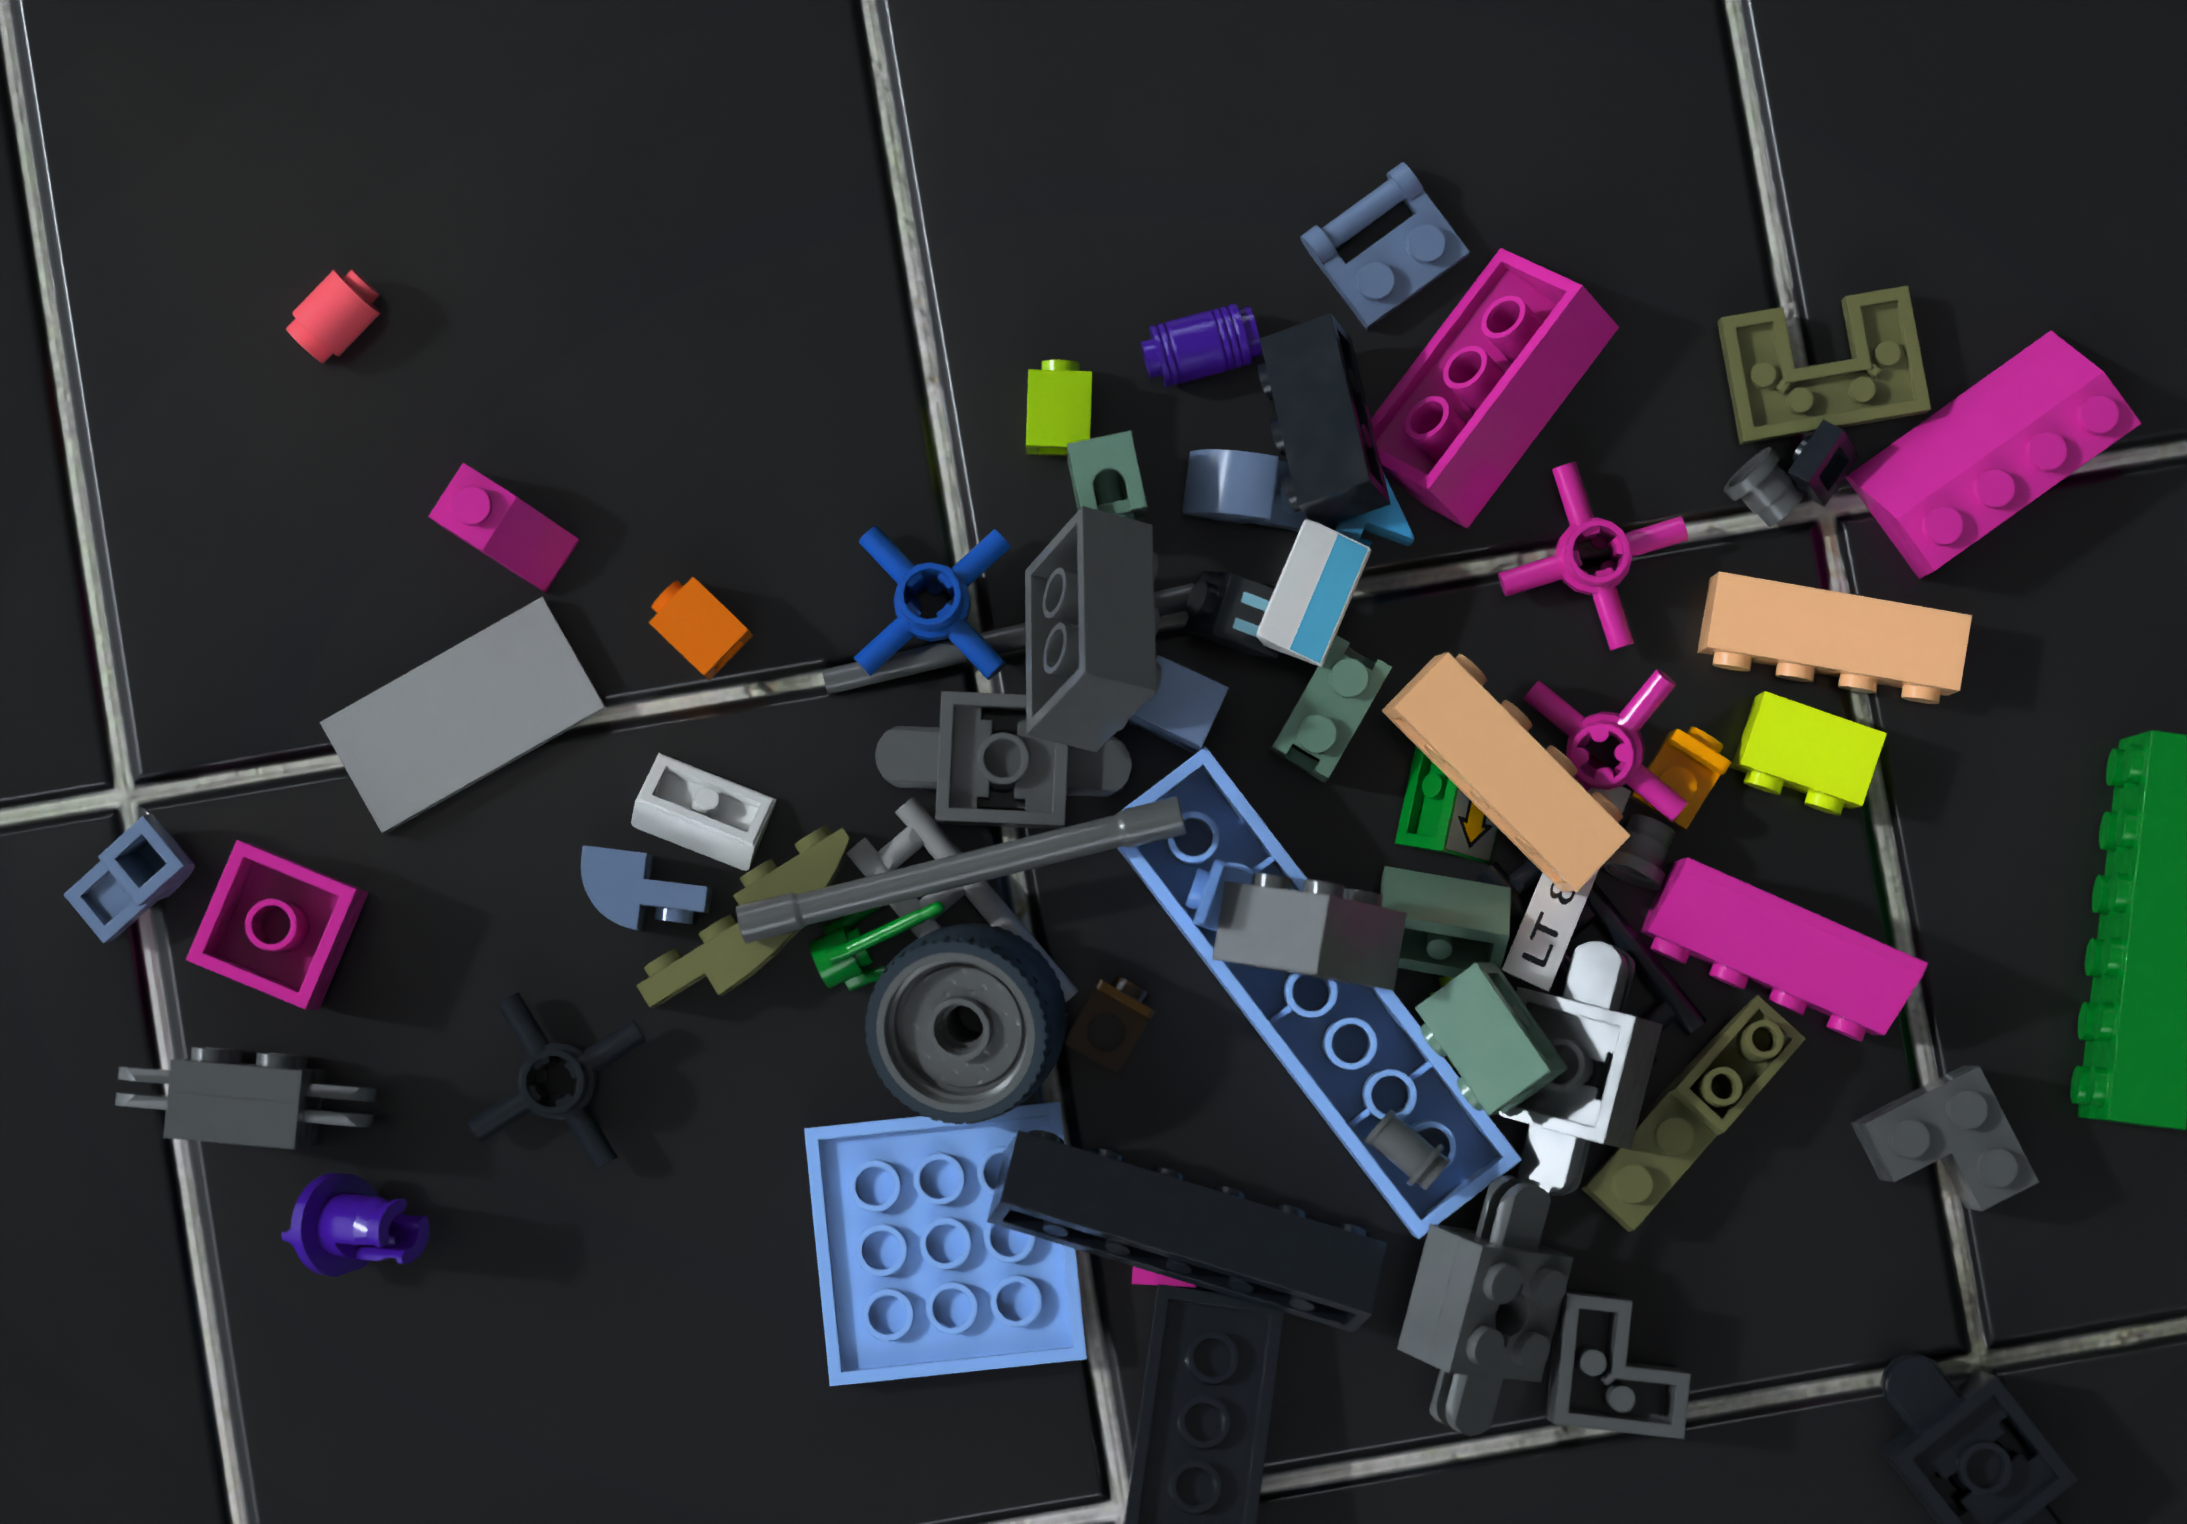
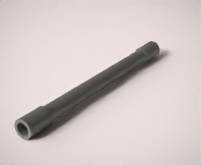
[736,796,1187,944]

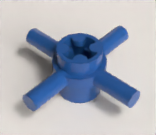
[853,525,1011,680]

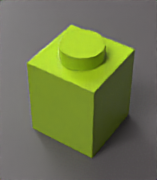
[1026,360,1092,456]

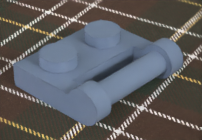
[1300,162,1470,330]

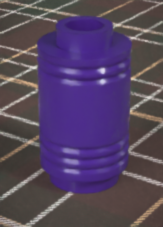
[1140,303,1262,388]

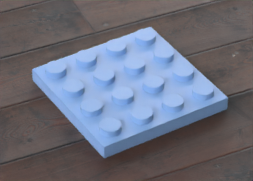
[804,1101,1087,1386]

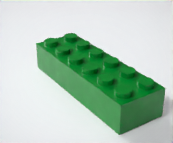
[2070,730,2187,1130]

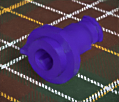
[281,1173,429,1277]

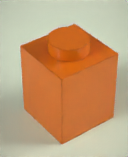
[648,577,753,681]

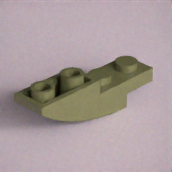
[636,825,853,1008]
[1581,995,1806,1232]

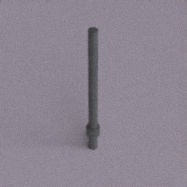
[822,583,1194,695]

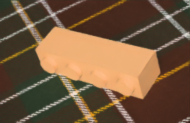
[1697,571,1972,704]
[1382,652,1631,892]

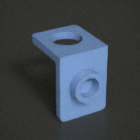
[1185,859,1253,932]

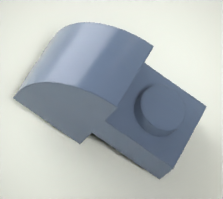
[1182,449,1309,532]
[63,814,195,944]
[581,845,713,931]

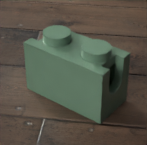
[1067,431,1147,522]
[1269,635,1392,783]
[1381,866,1511,978]
[1415,962,1568,1116]

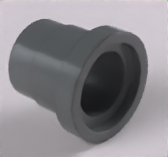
[1724,447,1804,527]
[1602,814,1676,891]

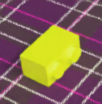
[1731,691,1887,816]

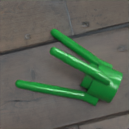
[809,902,944,991]

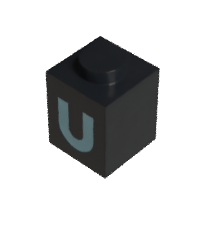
[1184,571,1279,658]

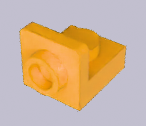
[1629,726,1732,830]

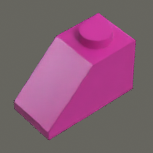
[428,463,580,593]

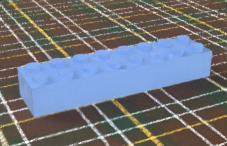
[1117,746,1522,1239]

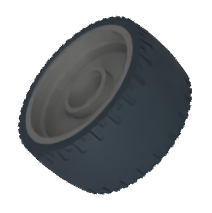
[865,923,1067,1124]

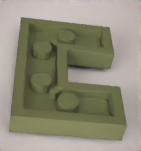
[1717,286,1931,445]

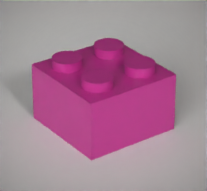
[186,840,369,1010]

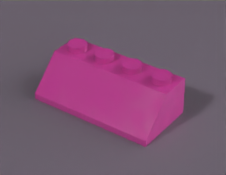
[1371,248,1619,528]
[1845,331,2141,579]
[1639,857,1928,1042]

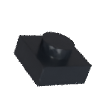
[1788,419,1860,507]

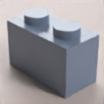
[1129,655,1229,754]

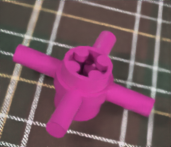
[1498,462,1688,651]
[1523,669,1688,822]

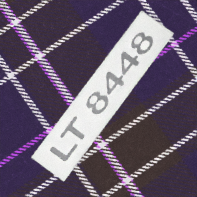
[1502,786,1631,992]

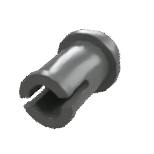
[1364,1109,1451,1191]

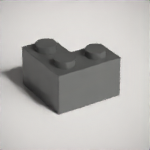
[1212,873,1407,990]
[1851,1065,2039,1211]
[1545,1290,1691,1439]

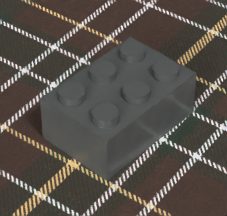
[1025,506,1161,752]

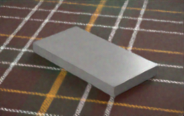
[320,597,607,834]

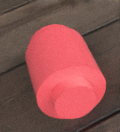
[286,269,381,364]

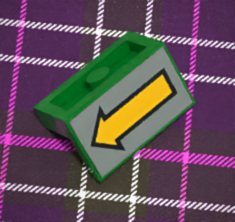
[1395,746,1498,865]

